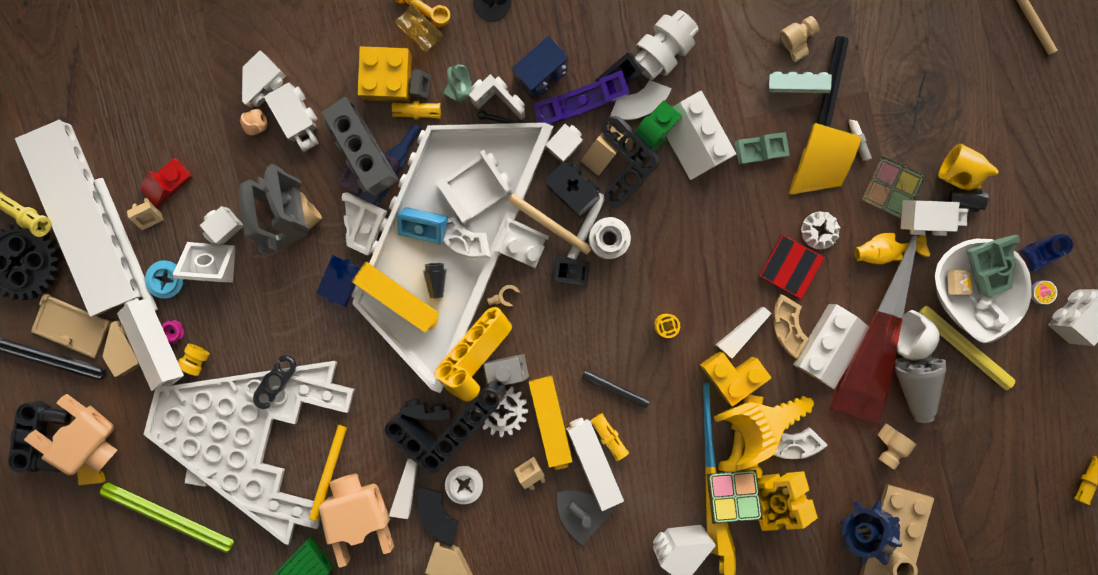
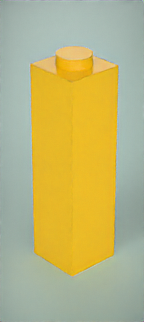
[352,261,440,333]
[529,376,573,470]

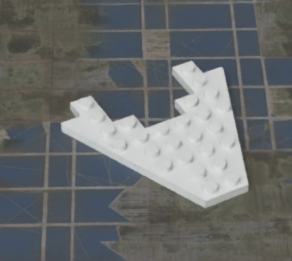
[144,361,355,545]

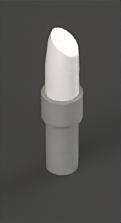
[848,119,872,162]

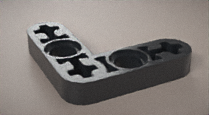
[601,116,660,207]

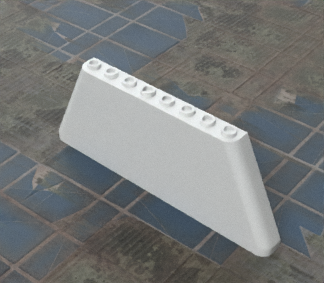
[352,123,553,393]

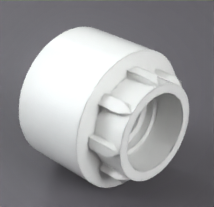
[588,217,631,259]

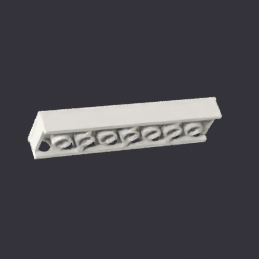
[15,120,142,317]

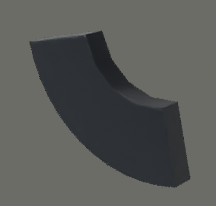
[417,486,459,546]

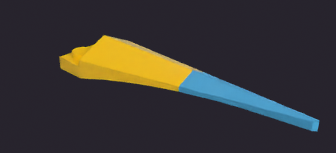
[703,383,736,575]

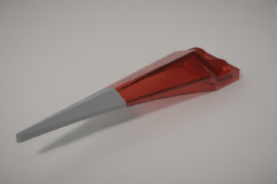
[831,235,918,424]

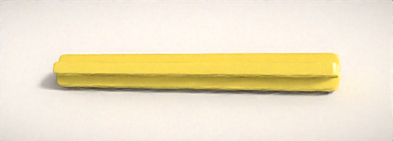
[919,306,1016,390]

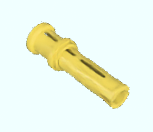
[0,192,52,237]

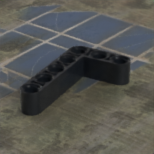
[384,381,507,473]

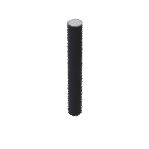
[582,369,650,409]

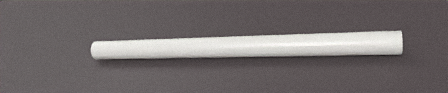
[94,178,158,311]

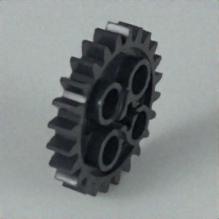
[0,223,63,300]

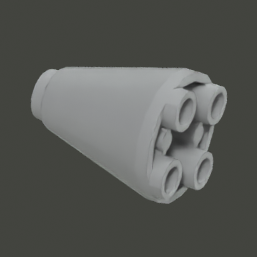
[895,355,946,423]

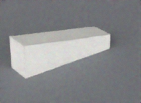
[716,307,772,358]
[389,457,418,519]

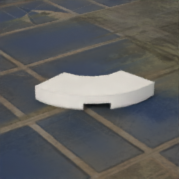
[610,80,672,120]
[443,216,491,258]
[774,427,827,459]

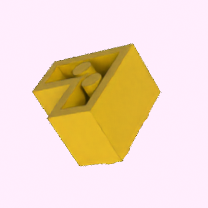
[700,351,771,407]

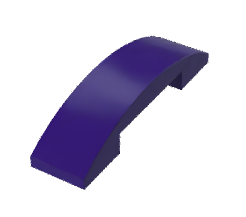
[533,70,630,125]

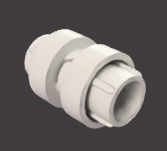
[635,10,699,80]

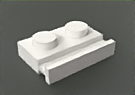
[494,218,549,268]

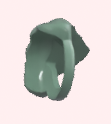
[444,64,472,102]

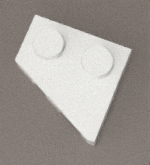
[342,192,387,256]

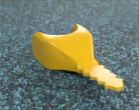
[714,396,814,471]

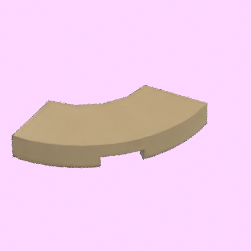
[773,294,810,359]

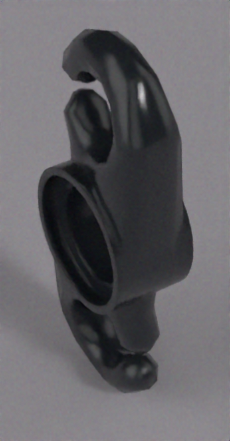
[253,355,296,409]

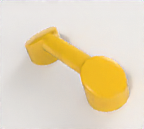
[395,0,450,27]

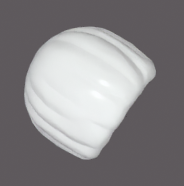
[890,310,939,361]

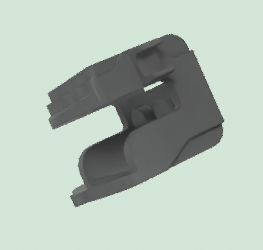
[238,164,310,255]

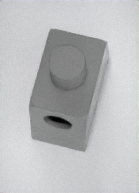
[481,354,529,386]

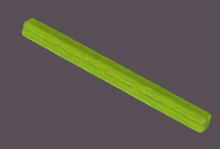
[100,483,234,553]

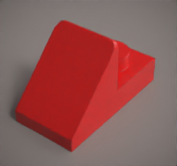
[140,158,193,207]

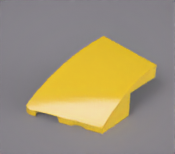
[789,123,862,195]

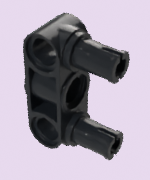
[8,401,72,473]

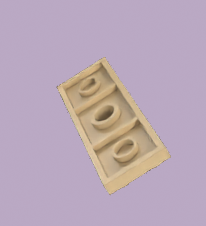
[860,484,934,575]

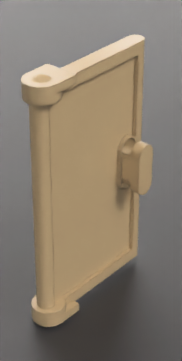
[31,293,112,359]

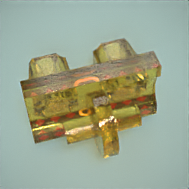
[395,4,443,53]

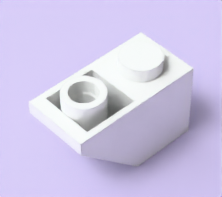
[242,51,286,109]

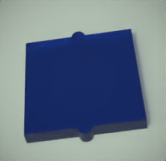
[316,255,361,307]

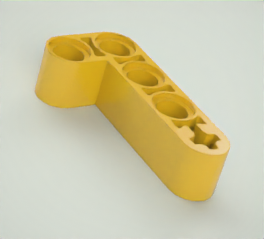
[434,307,512,402]

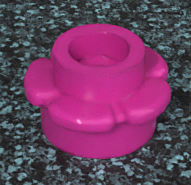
[162,320,184,344]

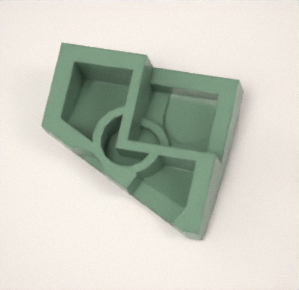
[966,235,1020,298]

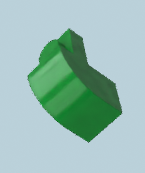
[632,100,682,158]

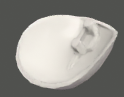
[935,239,1032,343]

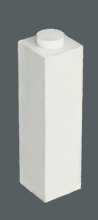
[117,298,184,391]
[566,418,624,511]

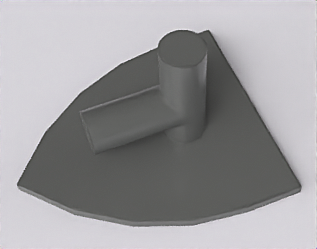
[557,490,613,546]

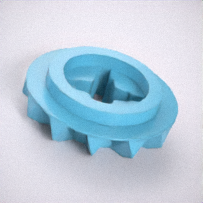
[145,260,185,299]

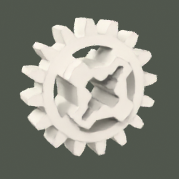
[476,385,528,437]

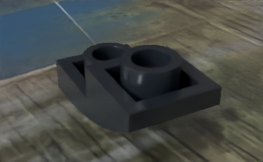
[400,399,453,420]

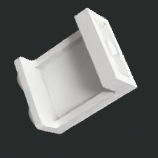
[435,150,512,224]

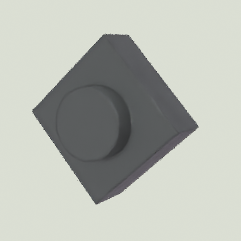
[409,70,431,99]

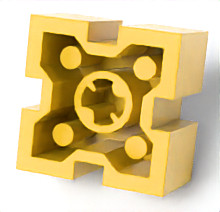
[751,471,818,531]

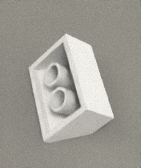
[666,91,736,180]
[792,304,871,389]
[653,525,716,575]

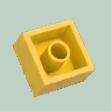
[358,46,412,102]

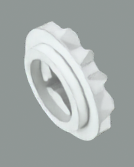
[801,211,841,249]
[445,466,483,504]

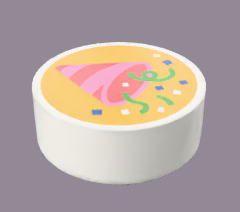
[1031,281,1057,304]

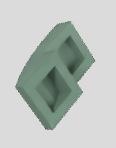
[735,132,790,165]

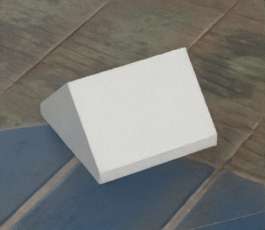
[173,242,235,282]

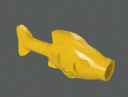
[855,233,930,265]

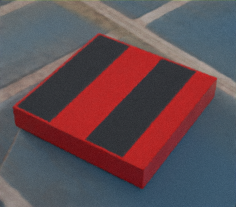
[759,235,825,299]

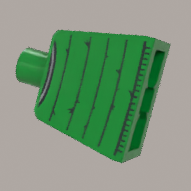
[274,536,334,575]

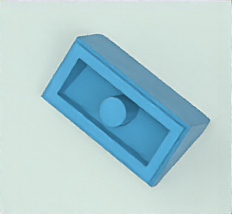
[398,207,448,245]

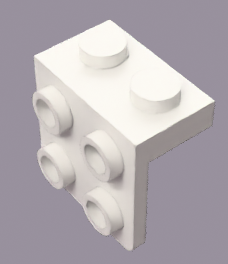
[469,74,525,120]

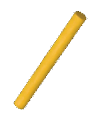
[309,425,347,521]

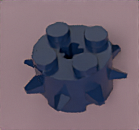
[840,500,902,565]

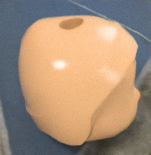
[240,109,268,136]

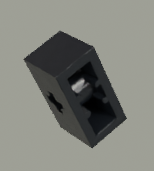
[544,161,600,219]

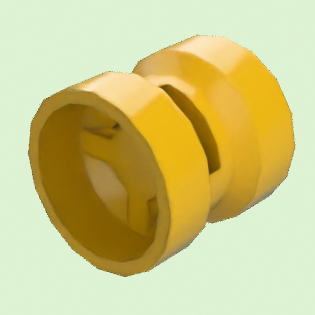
[654,314,680,338]
[178,344,210,376]

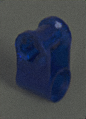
[1019,234,1073,272]

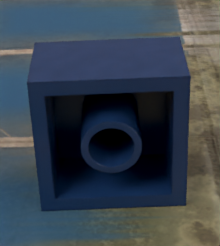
[512,36,568,99]

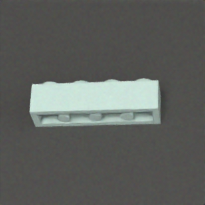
[769,72,832,93]

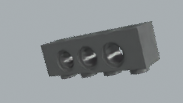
[322,96,399,196]

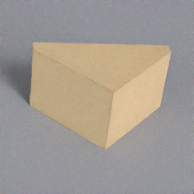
[580,124,628,176]

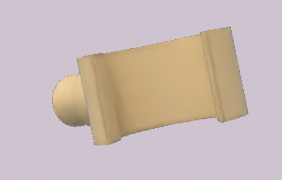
[487,285,520,306]

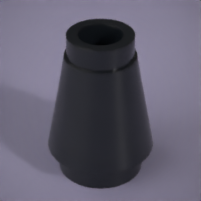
[949,188,989,212]
[423,263,447,299]

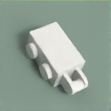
[264,83,319,152]
[901,200,968,236]

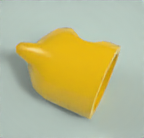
[938,143,999,190]

